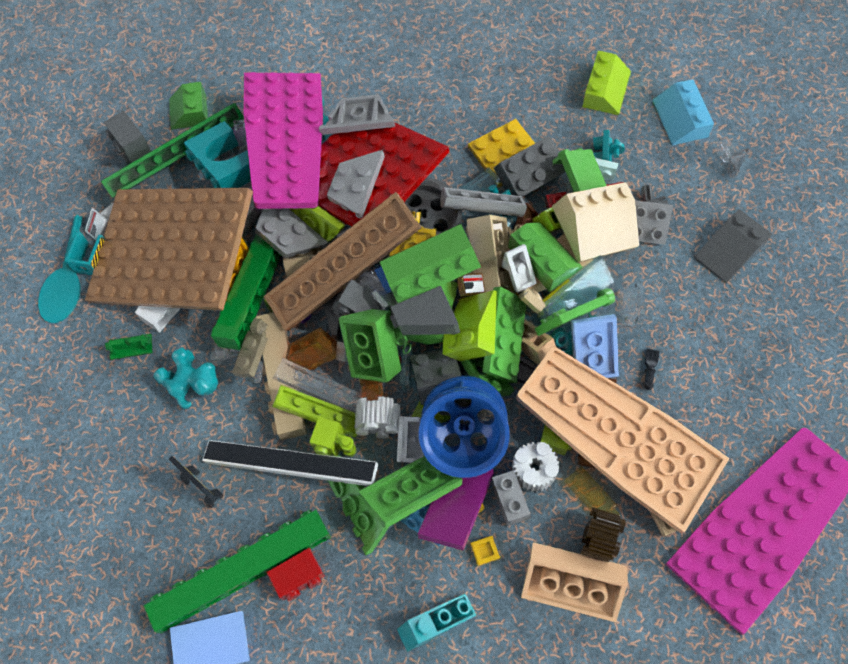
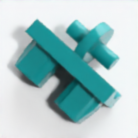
[593,129,625,162]

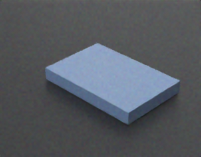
[571,314,619,378]
[170,611,250,664]

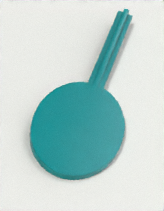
[38,215,83,323]

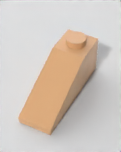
[521,319,556,365]

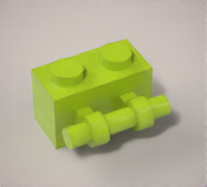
[310,417,357,457]

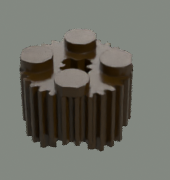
[580,507,626,562]

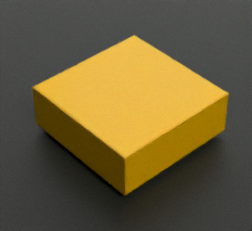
[470,536,500,566]

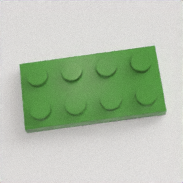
[483,286,526,383]
[358,456,462,529]

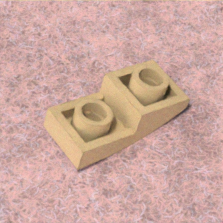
[518,288,546,313]

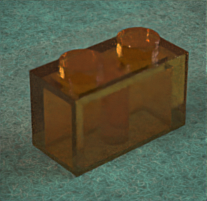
[285,327,337,374]

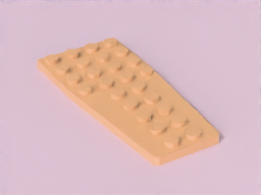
[516,347,730,534]

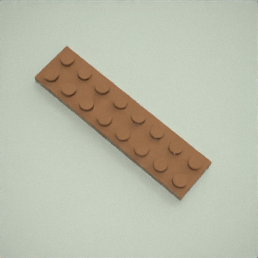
[264,192,422,331]

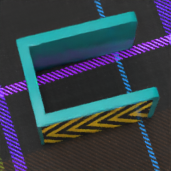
[65,231,105,275]

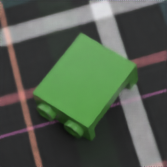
[552,148,607,193]

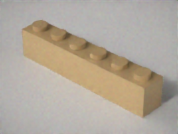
[256,312,307,440]

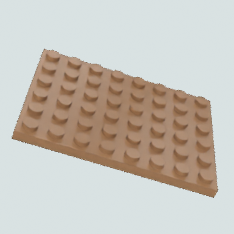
[85,188,253,311]

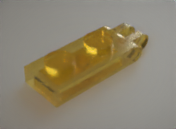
[564,466,620,515]

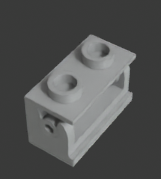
[491,470,530,527]

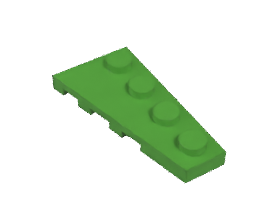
[328,455,390,555]

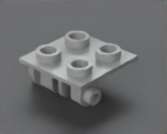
[635,200,673,245]

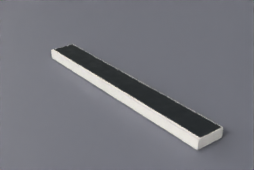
[202,440,378,486]

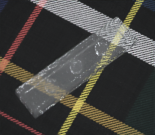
[273,358,362,412]

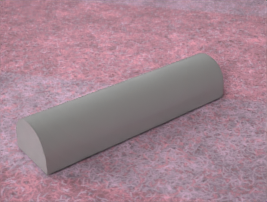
[440,187,527,217]

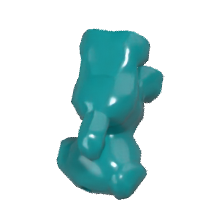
[153,348,218,410]

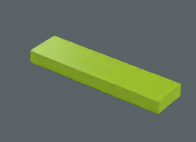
[272,385,357,437]

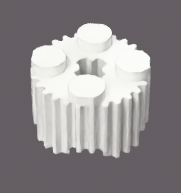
[355,396,400,438]
[512,442,559,493]

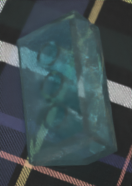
[535,255,614,338]

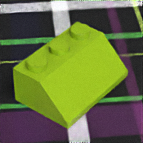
[582,50,631,115]

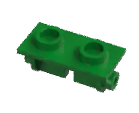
[105,334,153,360]

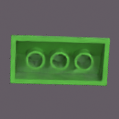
[380,224,481,303]

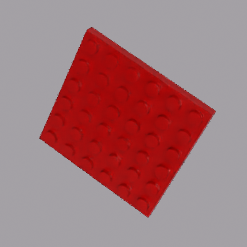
[318,122,450,227]

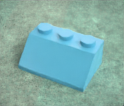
[653,79,714,145]

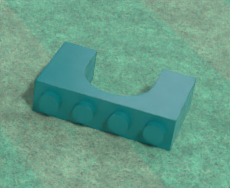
[184,121,251,188]

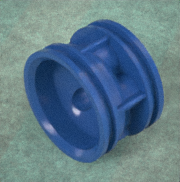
[419,376,510,478]

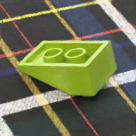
[443,290,497,361]

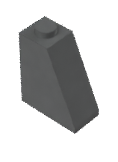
[390,286,461,335]

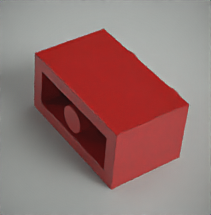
[267,548,325,601]

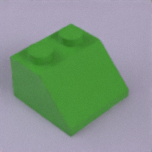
[169,82,208,130]

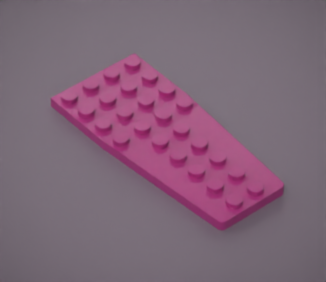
[244,72,323,209]
[665,428,848,635]

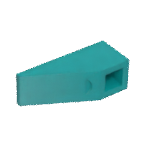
[397,593,477,652]

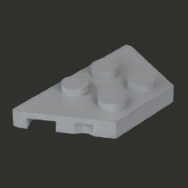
[319,94,395,135]
[327,151,385,218]
[255,208,328,258]

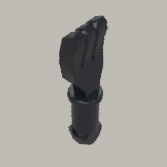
[643,348,660,390]

